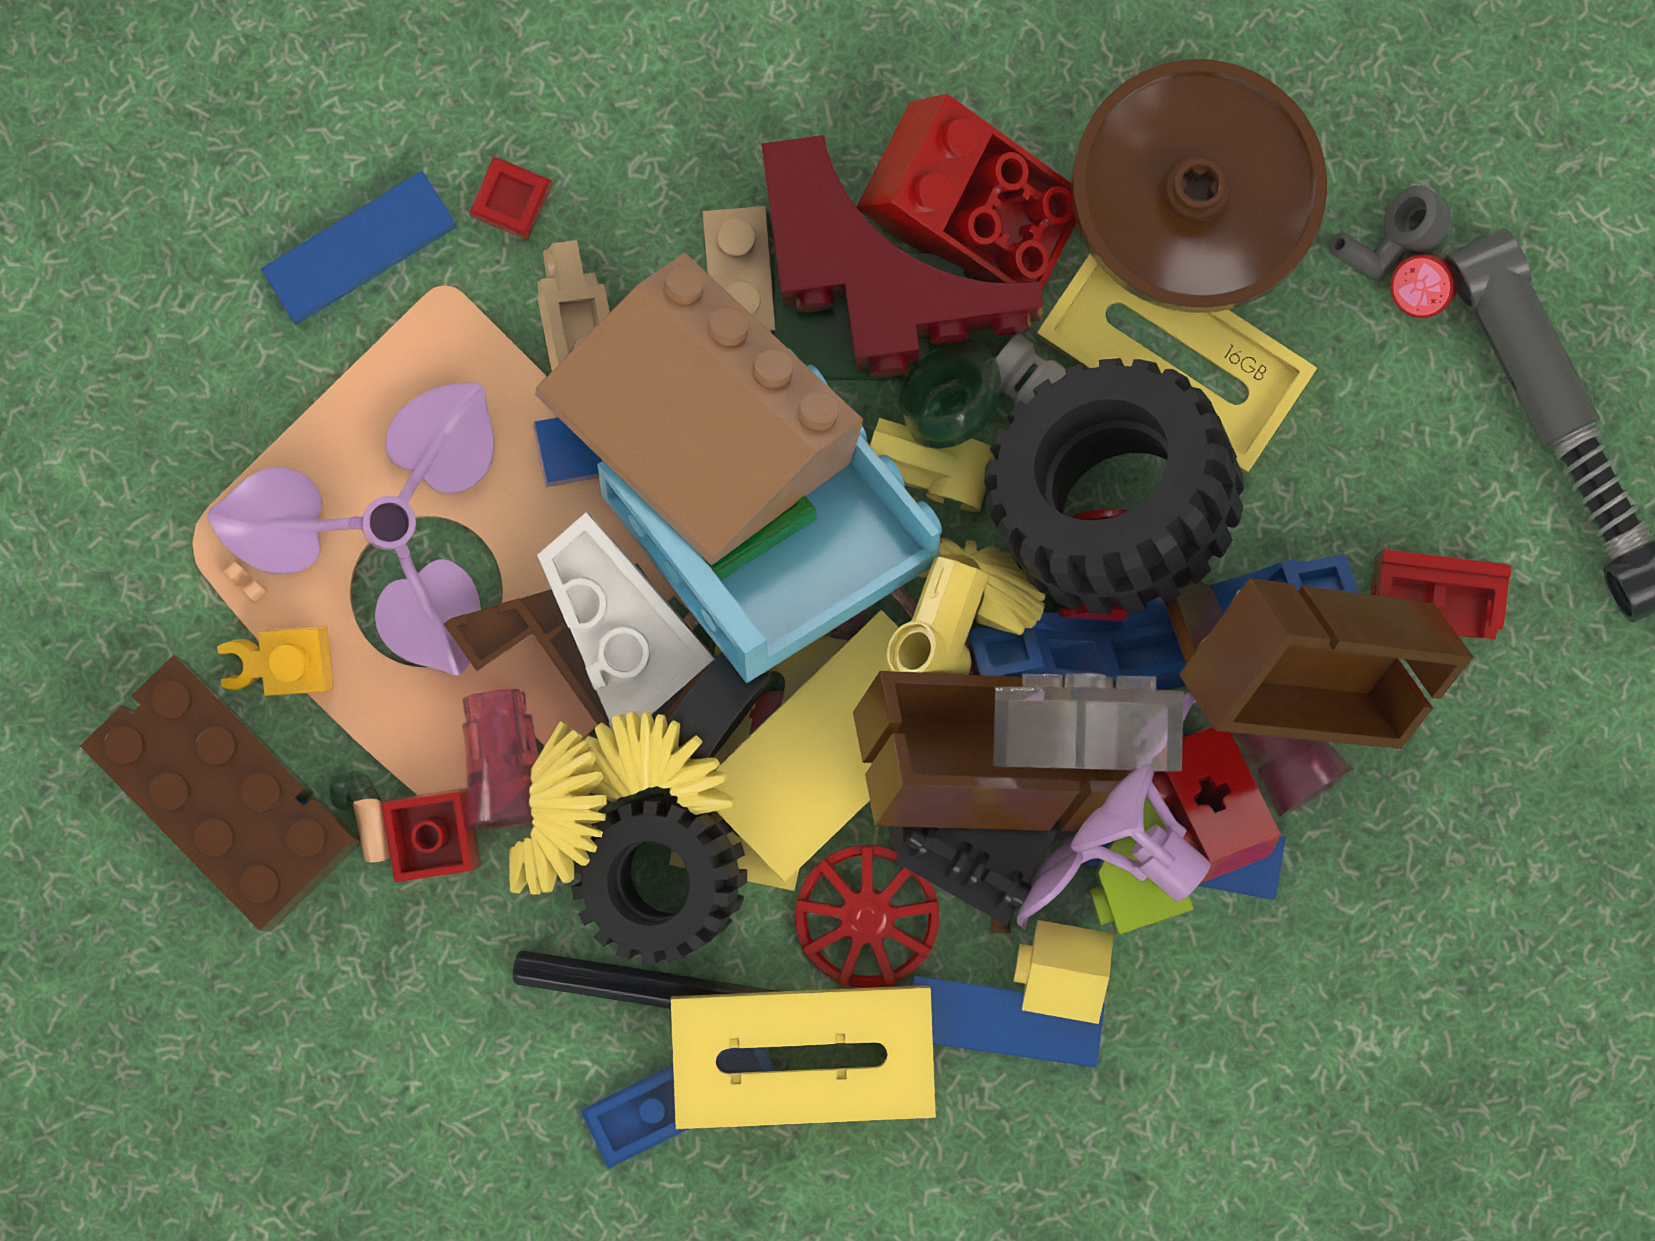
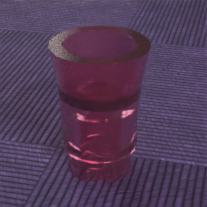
[462,689,539,830]
[1234,733,1355,818]

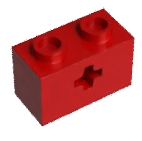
[1151,726,1281,883]

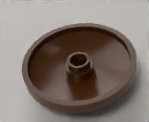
[1071,59,1327,313]

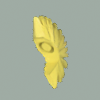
[919,538,1045,635]
[584,711,735,815]
[509,721,607,895]

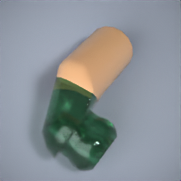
[330,770,390,862]

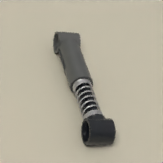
[1445,228,1655,623]

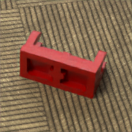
[1371,549,1512,640]

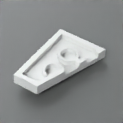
[537,512,716,730]

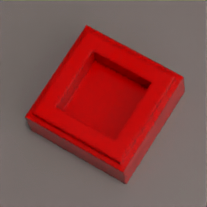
[469,156,553,240]

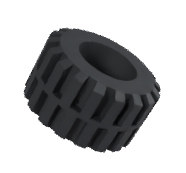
[571,793,747,964]

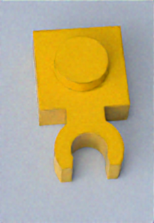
[217,625,334,696]

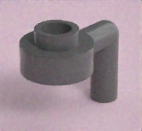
[1329,185,1451,280]

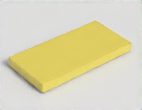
[712,610,899,882]

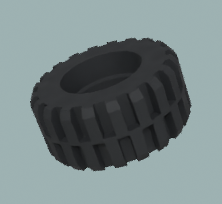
[984,358,1244,615]

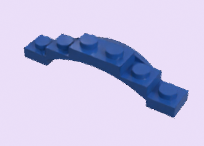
[968,554,1359,699]

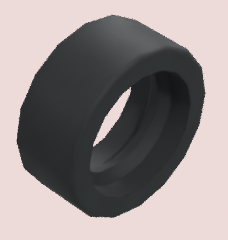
[667,652,771,759]

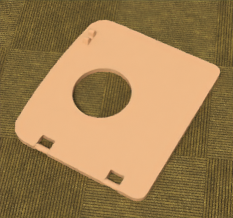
[192,285,700,827]

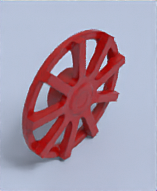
[795,844,940,988]

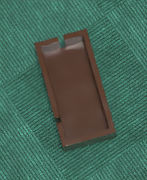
[1179,578,1473,749]
[80,655,361,932]
[853,671,1138,832]

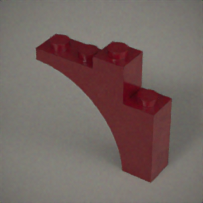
[761,135,1043,378]

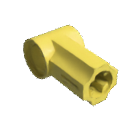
[870,418,996,513]
[886,556,989,675]

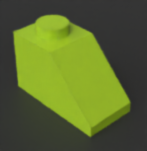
[1088,796,1194,935]

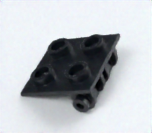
[894,820,1061,925]

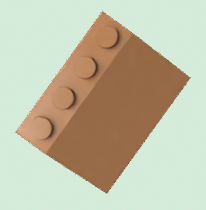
[535,253,863,566]

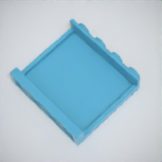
[598,349,942,683]

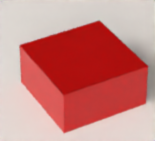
[382,787,481,882]

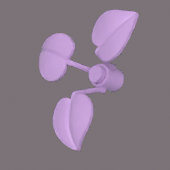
[208,383,494,676]
[1017,692,1211,930]

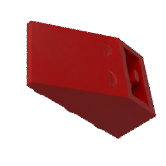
[856,94,1076,292]

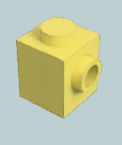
[1013,920,1114,1024]

